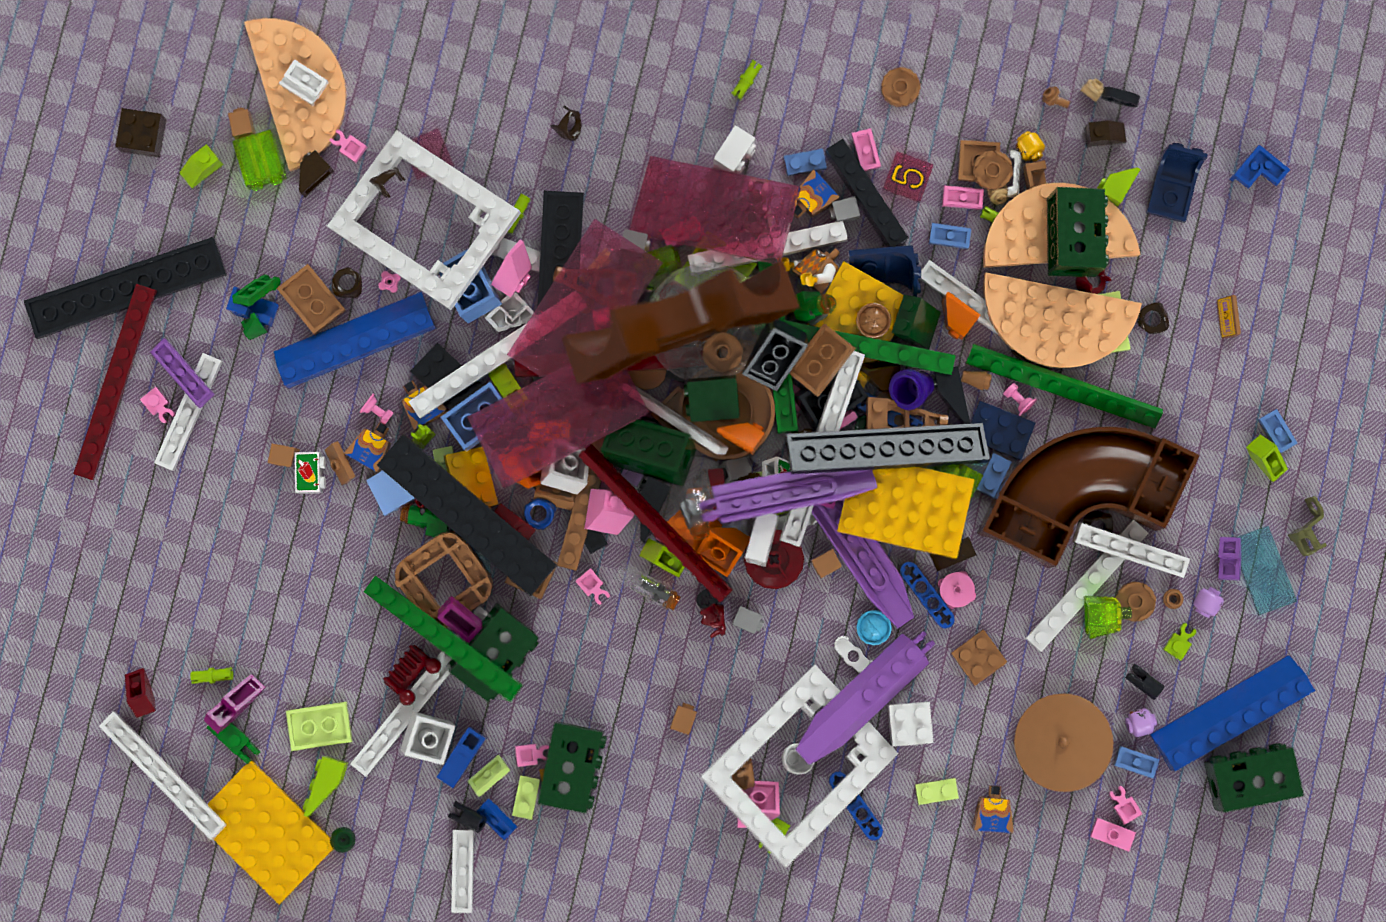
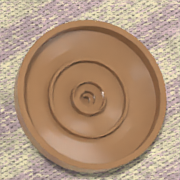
[678,365,775,460]
[1014,694,1113,792]

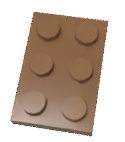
[277,264,346,335]
[789,324,856,397]

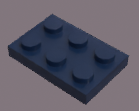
[970,401,1036,460]

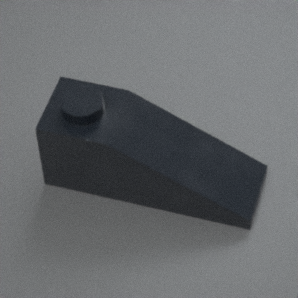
[931,366,970,424]
[638,477,671,543]

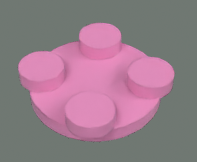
[937,571,976,609]

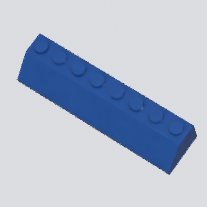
[274,292,437,388]
[1150,655,1315,771]

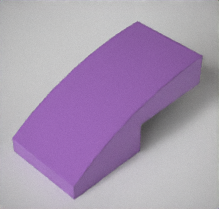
[1218,537,1241,581]

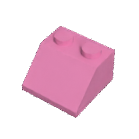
[491,240,532,297]
[584,489,634,535]

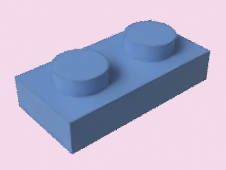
[784,148,827,177]
[929,223,972,249]
[1258,409,1297,453]
[975,453,1012,498]
[1113,746,1160,779]

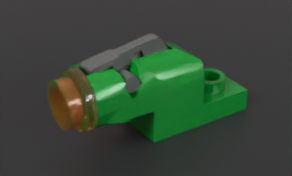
[794,291,836,326]
[400,504,453,537]

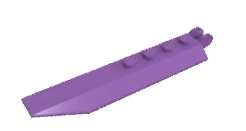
[699,470,877,523]
[811,499,914,629]
[795,631,935,765]

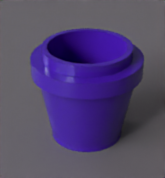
[889,369,934,410]

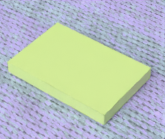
[286,702,352,751]

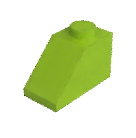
[179,144,224,189]
[1097,167,1140,207]
[1246,434,1288,482]
[639,538,685,578]

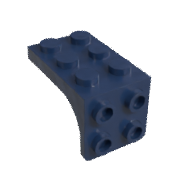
[1146,143,1208,223]
[849,245,921,297]

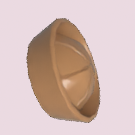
[856,303,891,338]

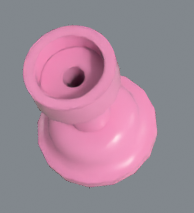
[1003,383,1037,416]
[360,393,394,425]

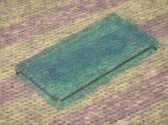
[1235,526,1297,615]

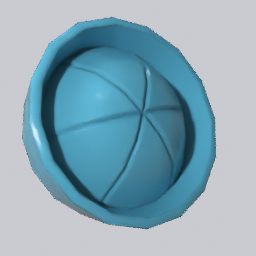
[856,610,892,645]

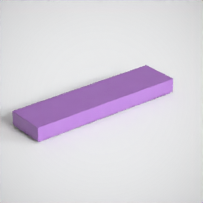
[150,338,215,408]

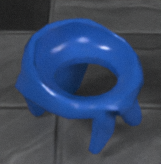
[524,498,556,530]

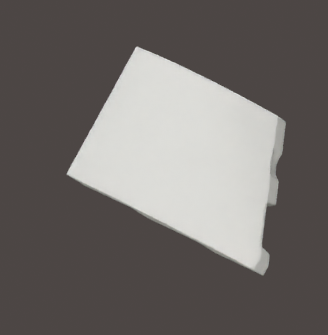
[483,278,537,332]

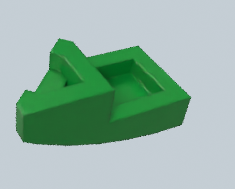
[241,313,268,340]

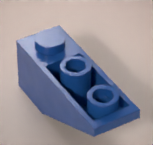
[437,726,488,788]

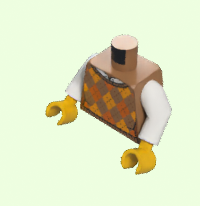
[778,245,840,294]

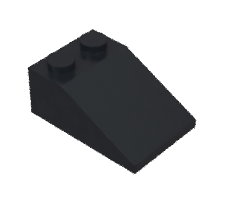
[742,319,809,391]
[794,376,868,430]

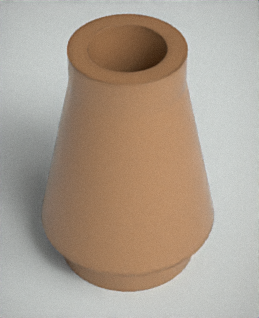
[961,370,992,391]

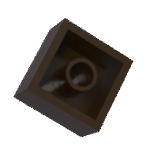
[115,108,167,158]

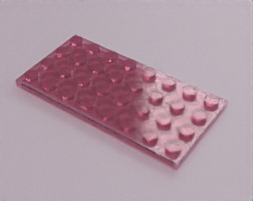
[630,156,801,264]
[507,218,663,399]
[467,364,649,489]

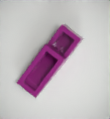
[204,674,265,734]

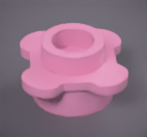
[378,271,401,293]

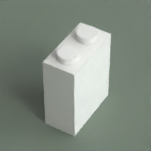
[745,513,778,567]

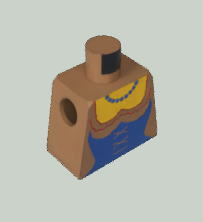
[790,170,840,218]
[402,381,448,431]
[344,423,391,473]
[972,785,1013,833]

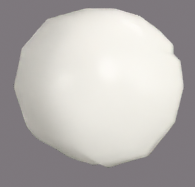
[781,743,814,775]

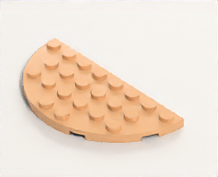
[244,18,347,172]
[983,183,1140,268]
[983,273,1142,368]

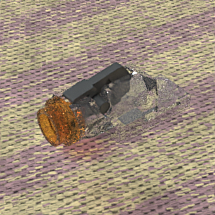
[679,469,714,540]
[613,561,681,610]

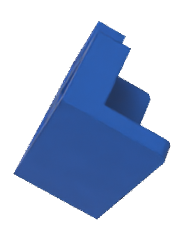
[1229,145,1290,189]
[226,286,279,327]

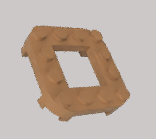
[395,531,493,628]

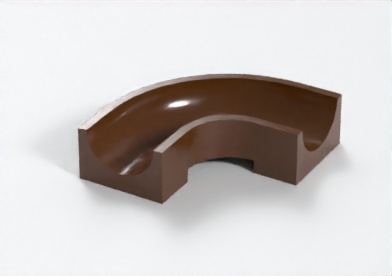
[562,261,800,384]
[977,427,1200,568]

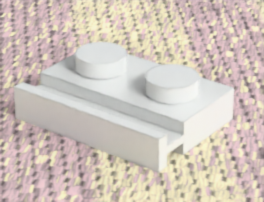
[279,59,329,106]

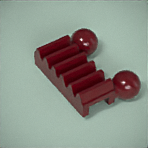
[383,644,441,706]

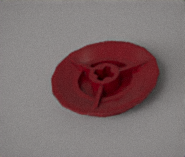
[744,530,804,589]

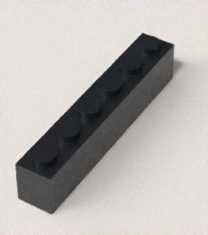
[825,139,909,247]

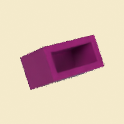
[437,596,482,643]

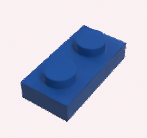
[476,798,517,840]

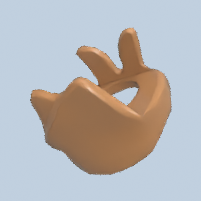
[731,758,755,790]

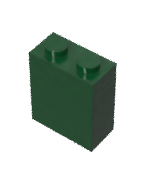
[892,295,941,350]
[684,375,740,422]

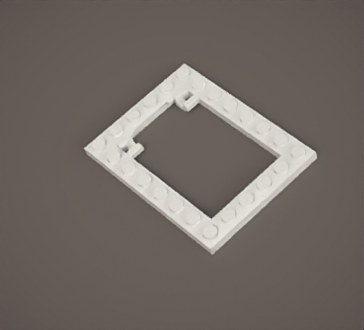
[327,130,521,310]
[700,665,898,868]

